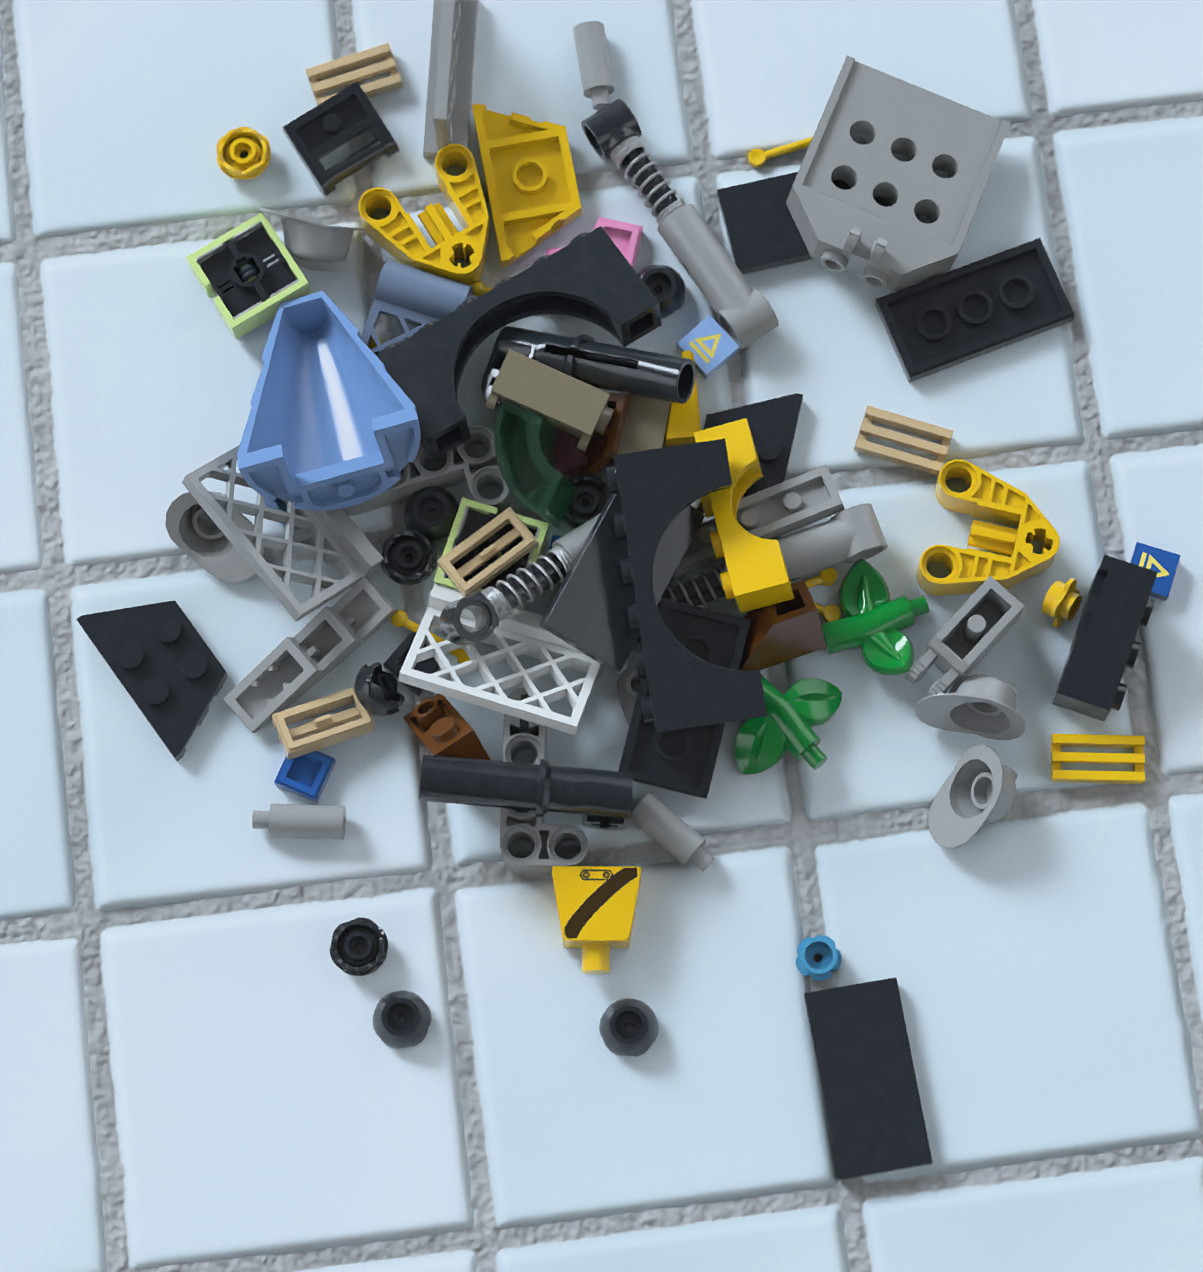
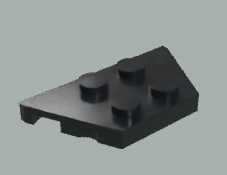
[697,393,803,540]
[76,600,228,761]

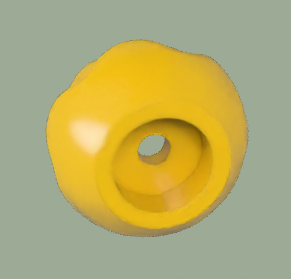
[217,126,271,180]

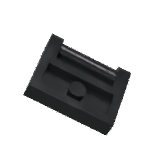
[282,82,399,197]

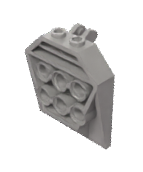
[786,55,1011,291]

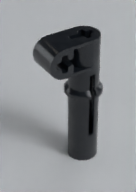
[481,326,696,421]
[419,755,634,830]

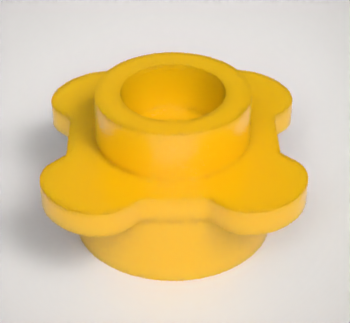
[1042,578,1082,628]

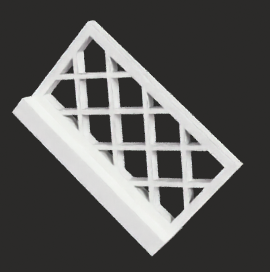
[399,583,603,735]

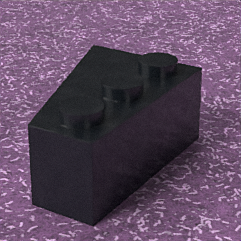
[1052,554,1158,722]

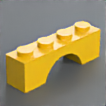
[694,418,794,613]

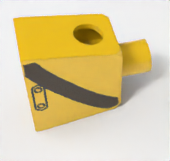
[552,866,641,975]

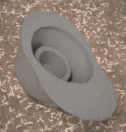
[259,208,365,272]
[165,491,265,583]
[915,674,1025,740]
[928,745,1018,848]

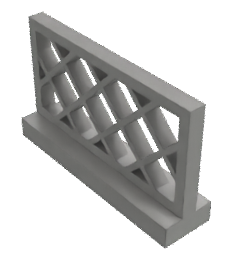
[423,0,478,160]
[181,445,384,622]

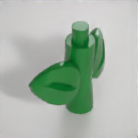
[821,559,930,676]
[734,674,842,775]

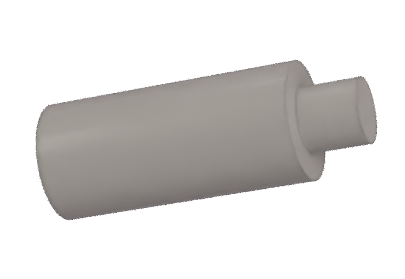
[573,21,615,111]
[630,793,715,871]
[252,803,346,840]

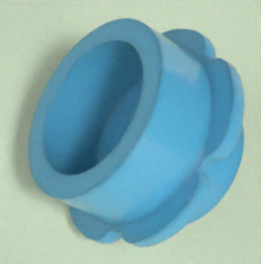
[795,935,842,981]

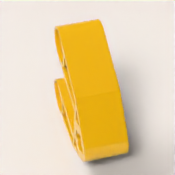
[358,144,491,285]
[916,459,1060,596]

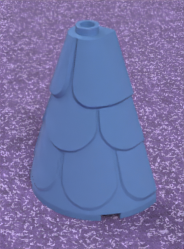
[237,291,421,511]

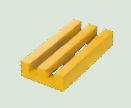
[1051,734,1145,784]

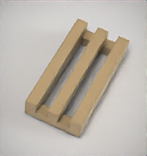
[305,43,403,106]
[854,405,954,476]
[437,507,538,597]
[272,687,375,760]

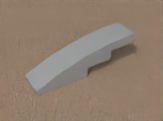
[223,576,398,733]

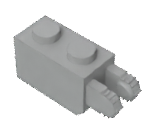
[904,576,1025,697]

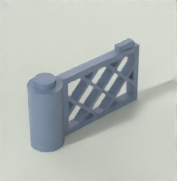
[361,259,478,356]

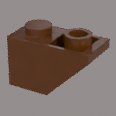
[739,580,827,671]
[403,694,491,760]

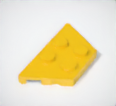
[472,103,582,267]

